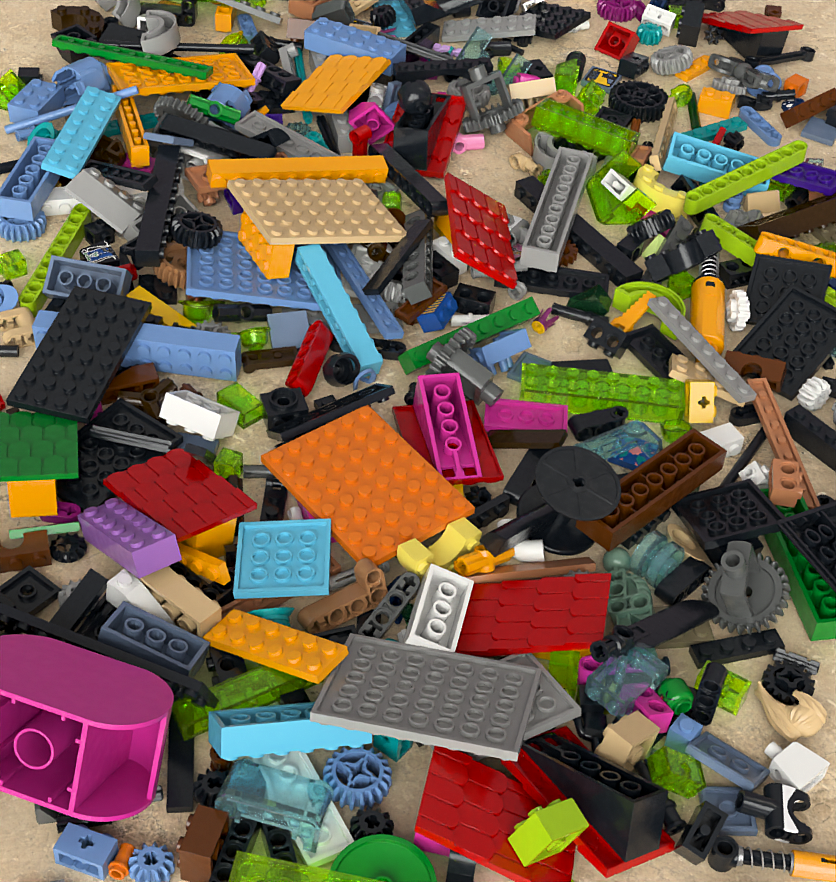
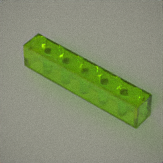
[172,665,324,741]

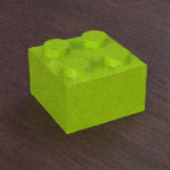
[508,798,590,867]

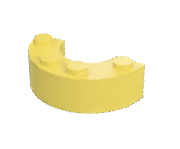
[633,164,688,219]
[397,517,483,582]

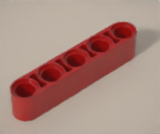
[285,320,334,398]

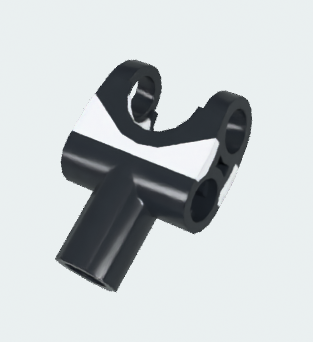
[735,783,813,845]

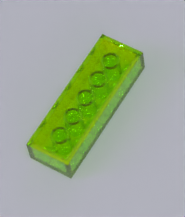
[531,98,641,161]

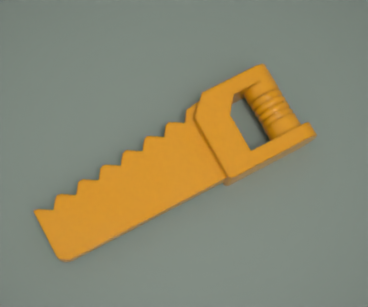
[610,291,657,342]

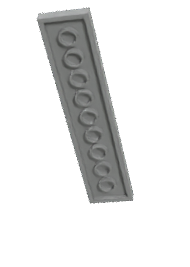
[234,110,400,205]

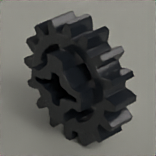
[761,660,815,705]

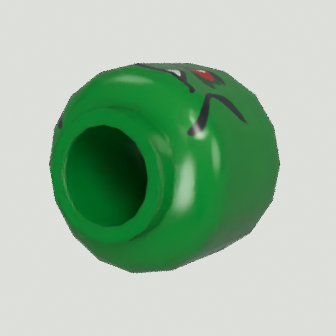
[657,678,694,715]

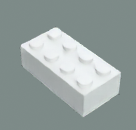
[402,563,474,652]

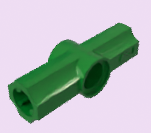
[187,94,241,125]

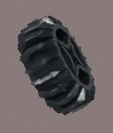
[626,209,676,241]
[170,210,223,250]

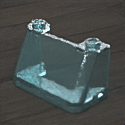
[214,758,334,853]

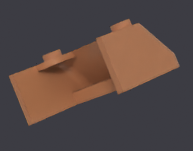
[505,89,586,156]

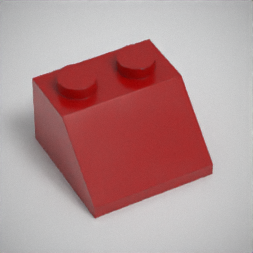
[594,21,640,61]

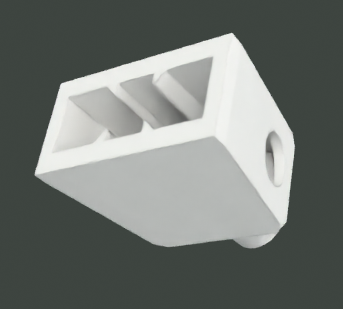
[764,741,830,793]

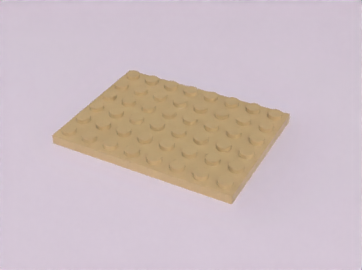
[227,178,407,245]

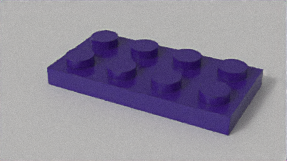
[772,162,836,196]

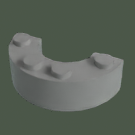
[95,0,141,28]
[140,10,181,56]
[532,130,598,177]

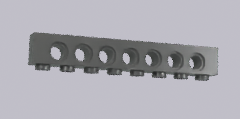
[401,209,433,305]

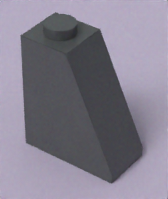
[312,0,355,26]

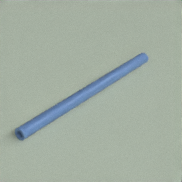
[4,85,139,134]

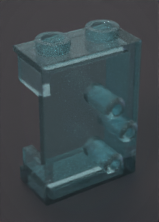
[584,647,669,719]

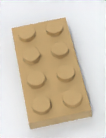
[668,353,746,407]

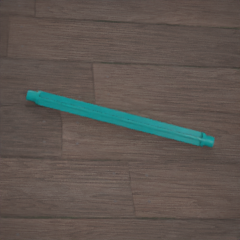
[294,48,313,124]

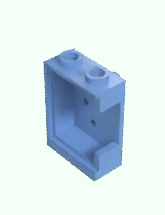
[468,328,532,376]

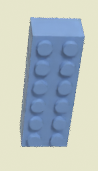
[304,17,407,76]
[0,136,61,221]

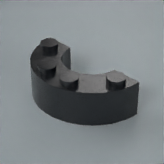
[644,229,722,283]

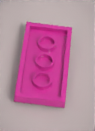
[484,398,568,432]

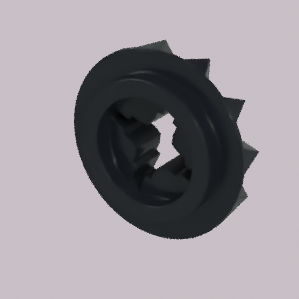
[49,532,87,563]

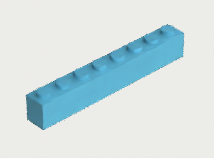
[295,244,383,378]

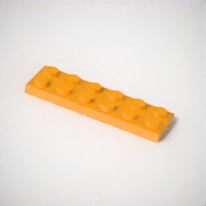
[203,609,349,684]

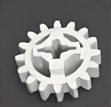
[725,290,750,332]

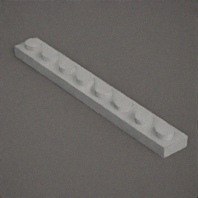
[647,296,757,403]

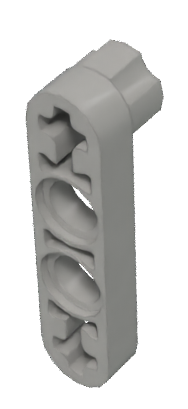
[278,42,299,76]

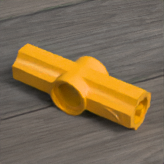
[454,545,515,577]

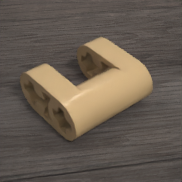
[0,307,35,348]

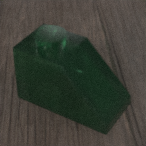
[566,284,612,316]

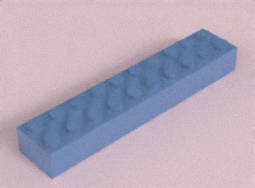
[32,310,242,382]

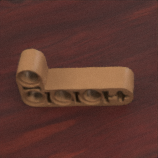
[297,558,388,634]

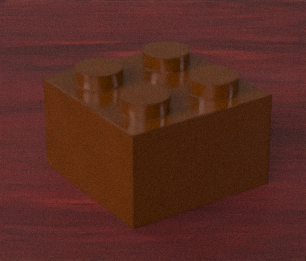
[176,804,230,882]

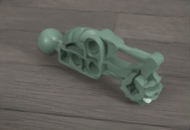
[603,547,658,664]

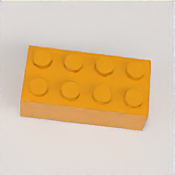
[238,211,295,279]

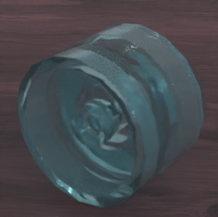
[629,530,685,589]

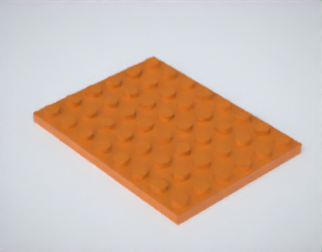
[261,405,475,566]

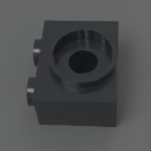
[260,387,309,430]

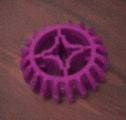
[596,0,638,23]

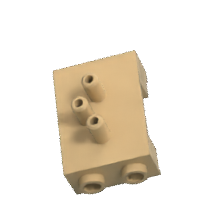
[506,77,556,107]

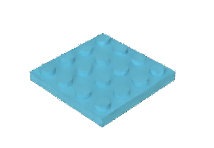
[233,518,331,599]

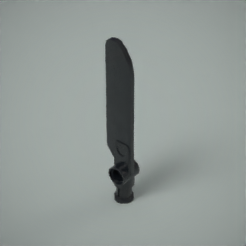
[590,600,720,663]

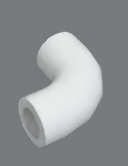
[497,519,545,563]

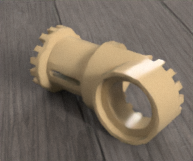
[509,152,543,178]

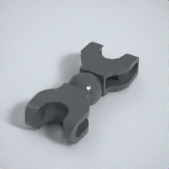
[708,54,780,92]

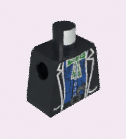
[79,240,120,267]

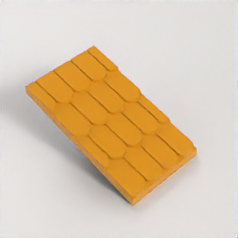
[281,54,391,114]

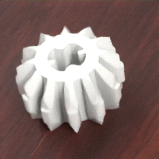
[797,376,832,412]

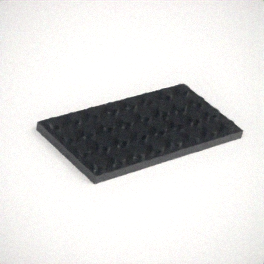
[6,286,152,424]

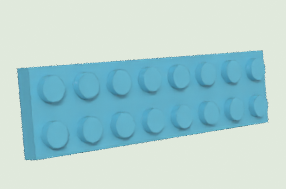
[41,86,122,179]

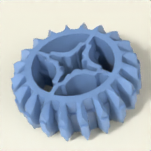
[0,210,47,243]
[322,745,392,811]

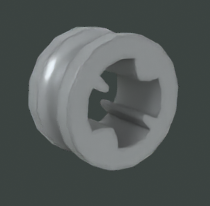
[508,281,527,300]

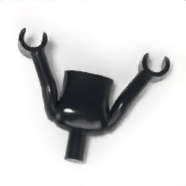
[571,696,624,753]

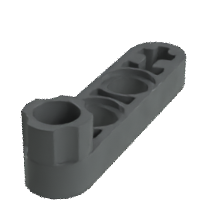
[358,572,420,639]

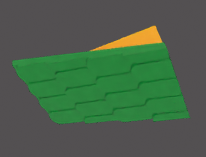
[0,411,79,518]

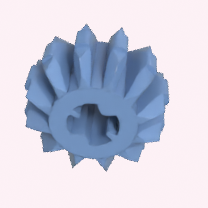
[128,841,175,882]

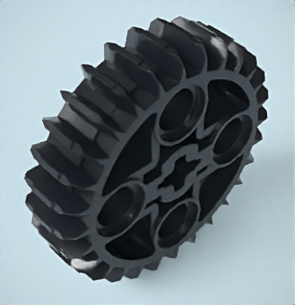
[608,80,668,124]

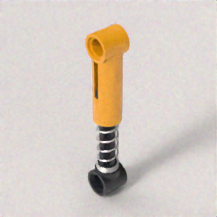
[707,835,836,882]

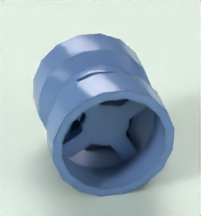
[723,192,743,213]

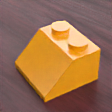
[698,87,736,119]

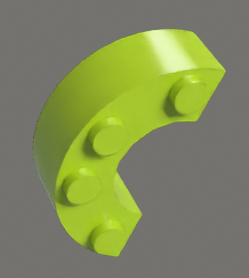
[612,281,686,341]

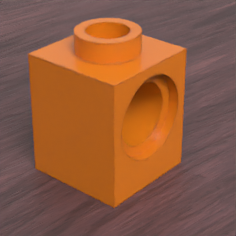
[783,73,809,99]

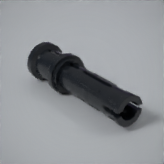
[633,759,687,836]

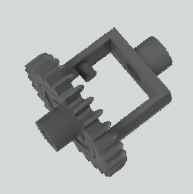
[459,64,525,135]
[147,95,209,158]
[425,327,504,407]
[701,541,791,635]

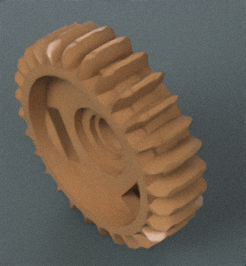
[153,240,187,290]

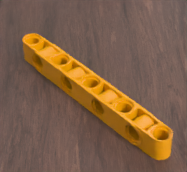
[753,231,836,278]

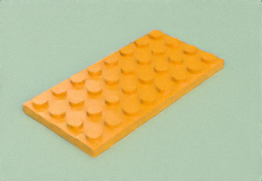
[106,53,255,98]

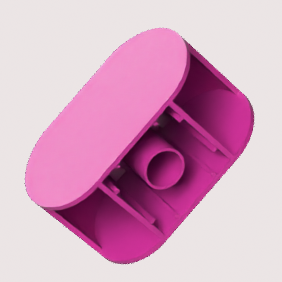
[0,634,174,822]

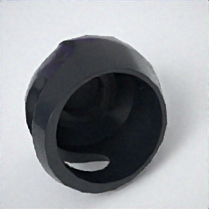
[322,352,360,387]

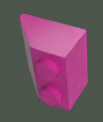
[348,102,396,145]

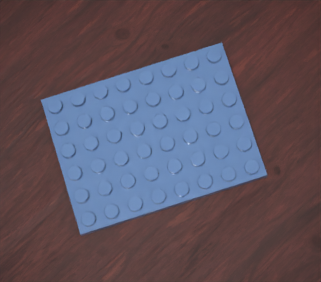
[185,231,341,311]

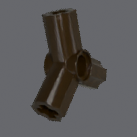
[117,377,178,426]

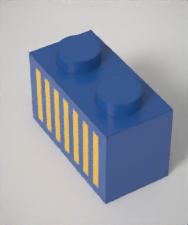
[417,292,458,333]

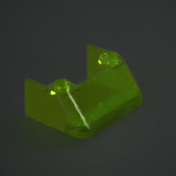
[586,149,657,225]

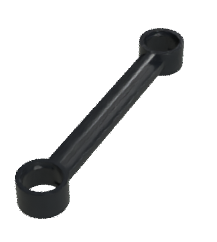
[744,46,816,68]

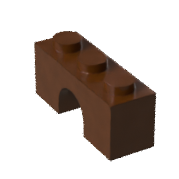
[724,350,786,393]
[0,530,52,573]

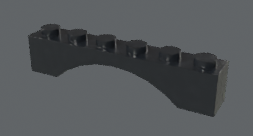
[392,57,493,86]

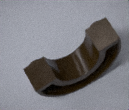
[50,5,105,40]

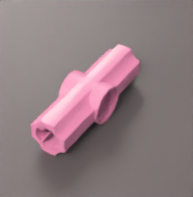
[453,132,485,154]

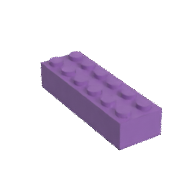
[77,498,182,579]

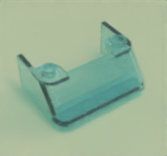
[456,26,532,96]
[573,420,663,460]

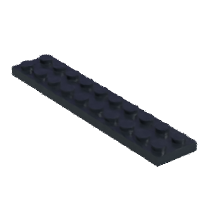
[0,603,219,709]

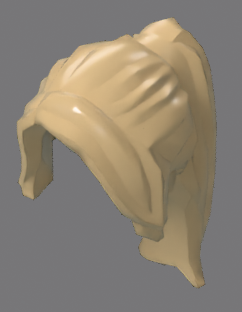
[754,681,827,743]

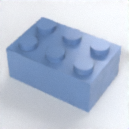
[7,79,65,127]

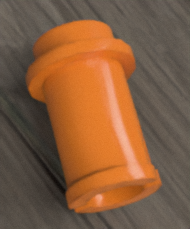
[108,843,136,880]

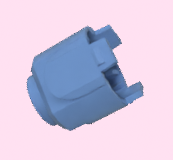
[51,57,112,108]
[203,82,253,131]

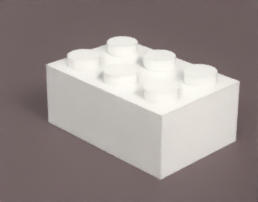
[159,390,240,441]

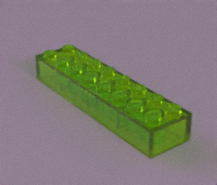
[518,363,685,425]

